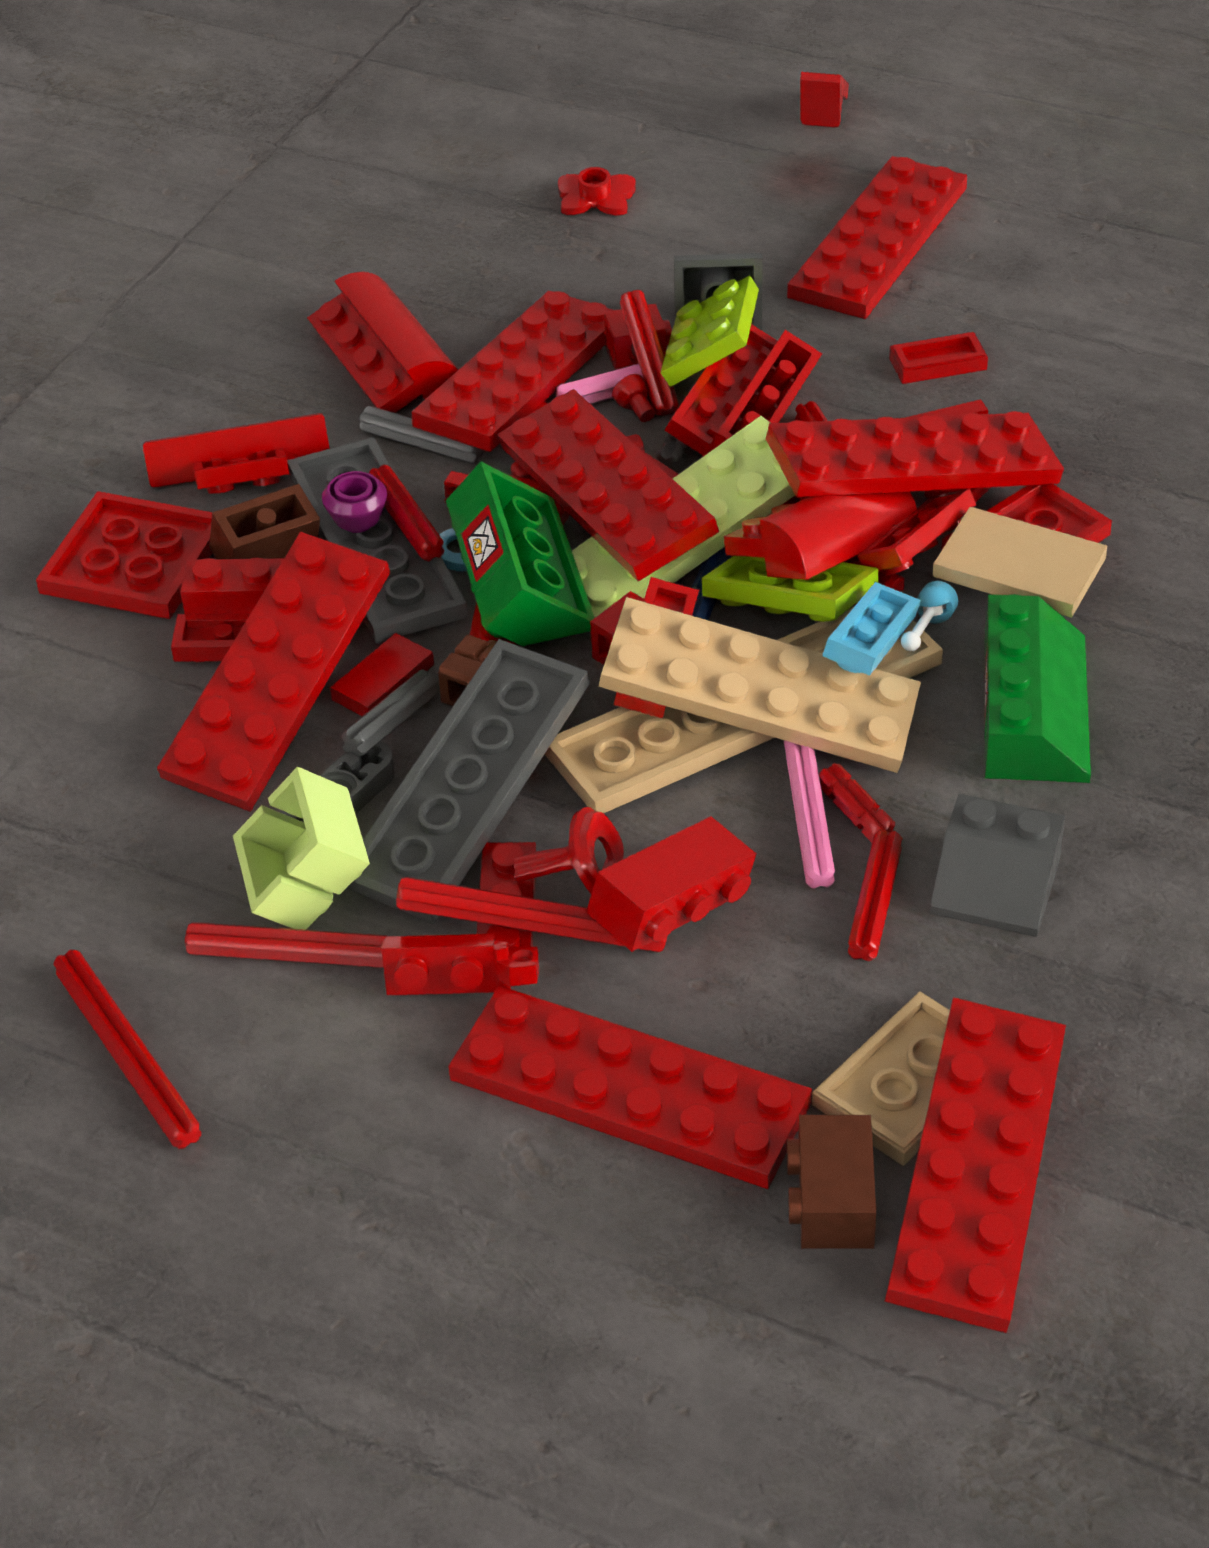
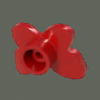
[558,167,636,215]

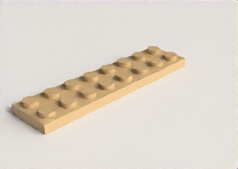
[545,607,943,813]

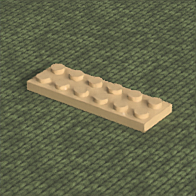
[598,597,921,773]

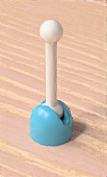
[901,581,958,651]

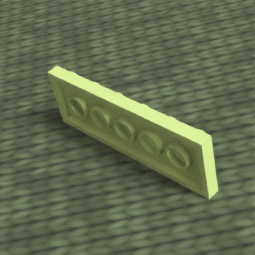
[572,416,795,617]

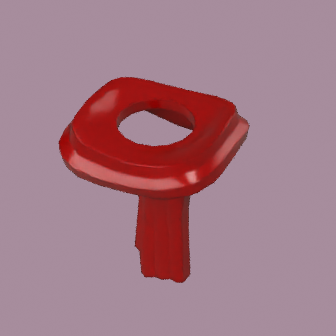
[513,807,624,894]

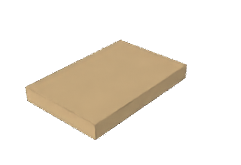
[933,507,1107,618]
[812,991,950,1166]

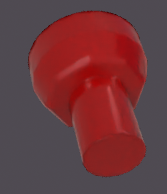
[612,374,656,422]

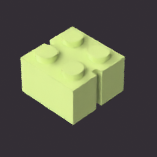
[233,767,370,930]

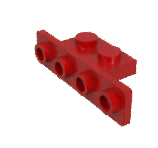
[142,413,330,494]

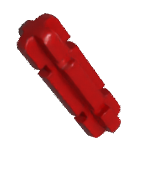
[819,763,895,843]

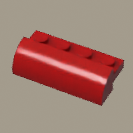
[307,272,458,413]
[664,324,822,457]
[723,491,917,580]

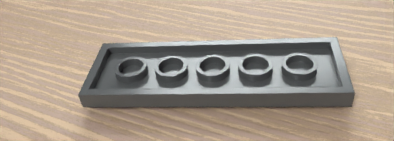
[287,437,468,644]
[346,639,590,924]

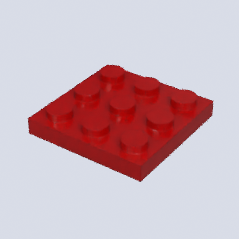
[36,491,212,619]

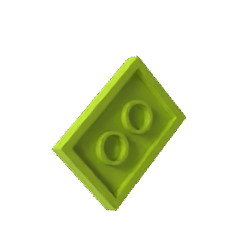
[660,275,759,387]
[702,556,878,622]

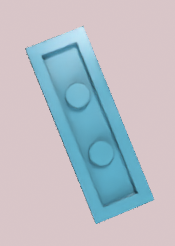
[822,582,921,676]

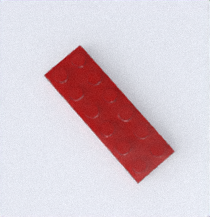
[787,156,967,320]
[412,290,614,452]
[497,389,719,581]
[766,411,1064,497]
[157,532,390,812]
[448,985,812,1189]
[884,997,1066,1333]

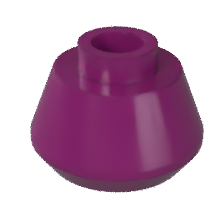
[322,471,387,533]

